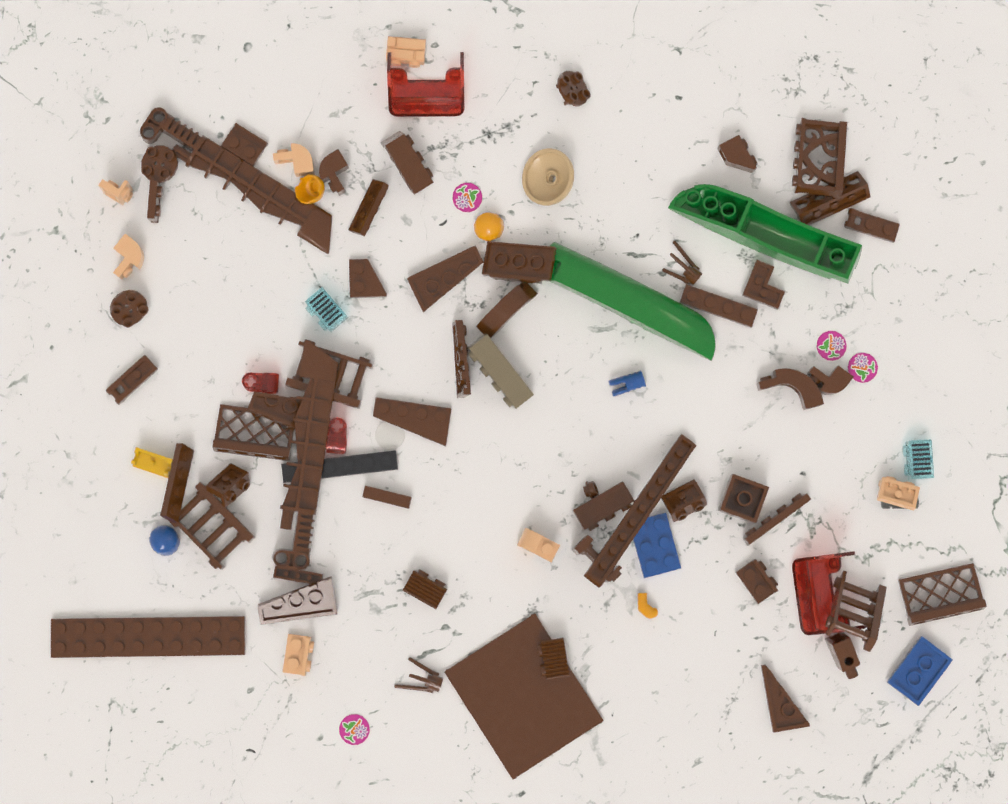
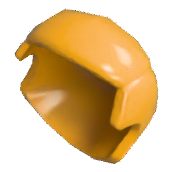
[295,174,325,204]
[474,212,504,241]

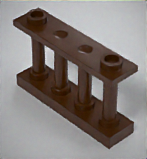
[285,339,373,409]
[169,482,256,570]
[572,535,622,582]
[825,570,887,652]

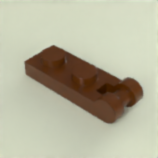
[844,208,900,243]
[106,355,158,405]

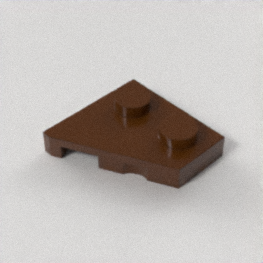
[349,259,387,298]

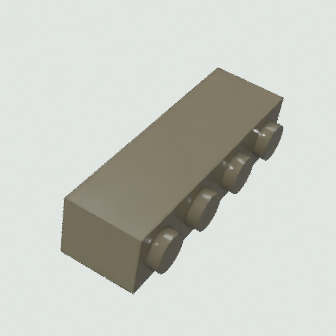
[467,334,534,409]

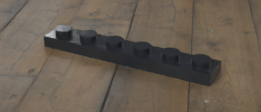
[281,450,398,483]

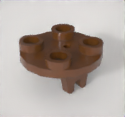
[556,71,591,107]
[141,145,178,183]
[110,290,149,328]

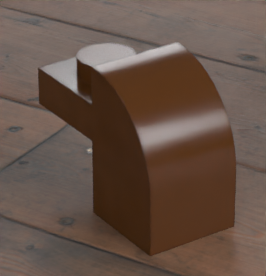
[319,149,349,196]
[807,365,854,395]

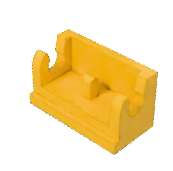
[131,447,173,478]

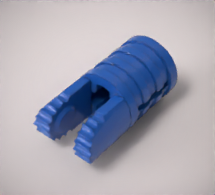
[608,370,646,397]

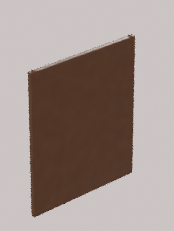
[444,613,604,780]

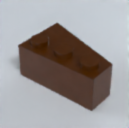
[380,131,434,195]

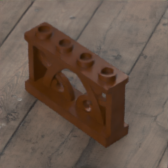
[792,118,847,199]

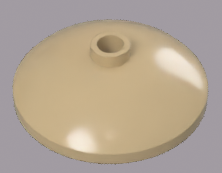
[522,148,574,206]

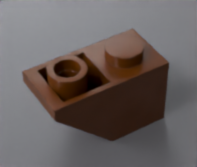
[717,135,758,173]

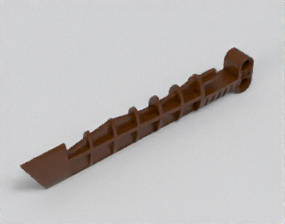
[140,107,332,254]
[272,340,338,570]

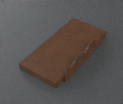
[482,241,557,284]

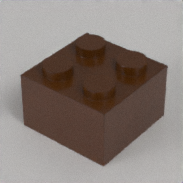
[718,474,769,524]

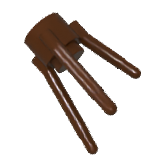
[662,240,703,285]
[394,657,443,693]

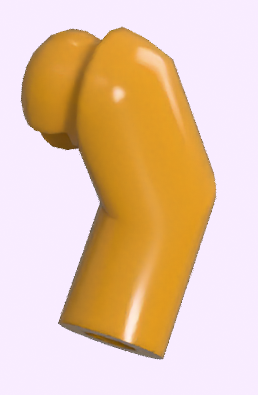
[638,593,658,619]

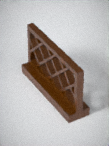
[212,404,294,461]
[898,563,987,626]

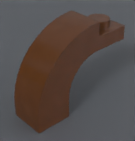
[476,282,538,338]
[756,368,824,410]

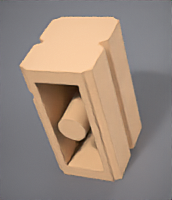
[386,36,426,68]

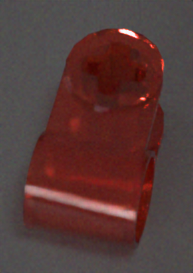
[242,372,279,394]
[326,417,347,454]

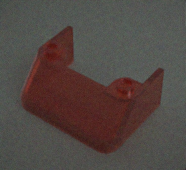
[387,52,465,117]
[792,551,866,635]

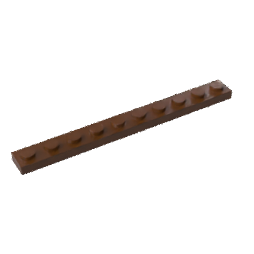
[584,434,697,588]

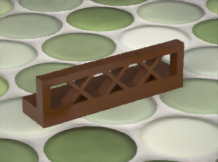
[790,171,871,225]

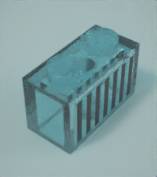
[305,287,348,332]
[903,439,934,480]

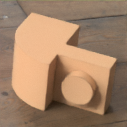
[273,143,315,177]
[113,234,144,280]
[517,528,560,562]

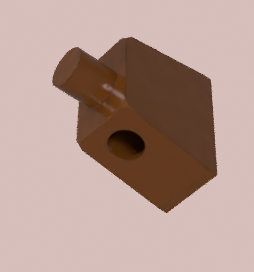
[825,631,860,679]

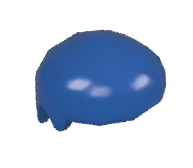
[149,525,180,556]

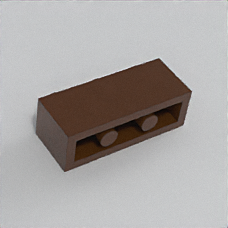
[572,481,635,532]

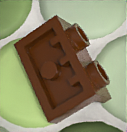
[206,463,250,508]
[661,479,707,522]
[735,559,778,604]

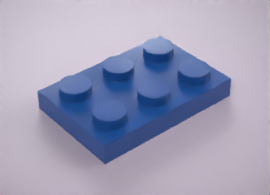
[633,513,681,578]
[887,636,953,706]

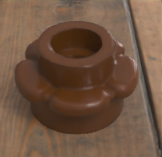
[583,481,599,499]

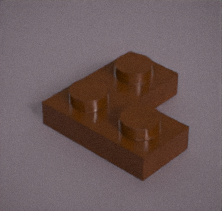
[742,260,785,310]

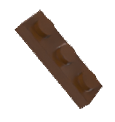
[348,179,389,237]

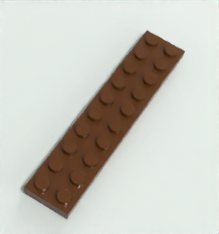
[51,616,245,658]

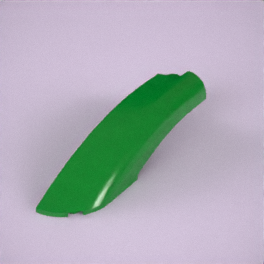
[668,184,862,284]
[550,242,716,361]

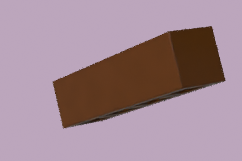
[362,485,412,509]
[273,566,323,584]

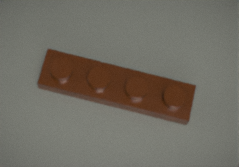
[679,284,758,328]
[160,443,194,523]
[743,493,811,545]

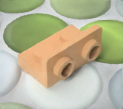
[98,179,133,206]
[877,476,920,511]
[283,634,314,676]

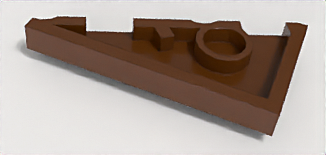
[761,664,810,733]

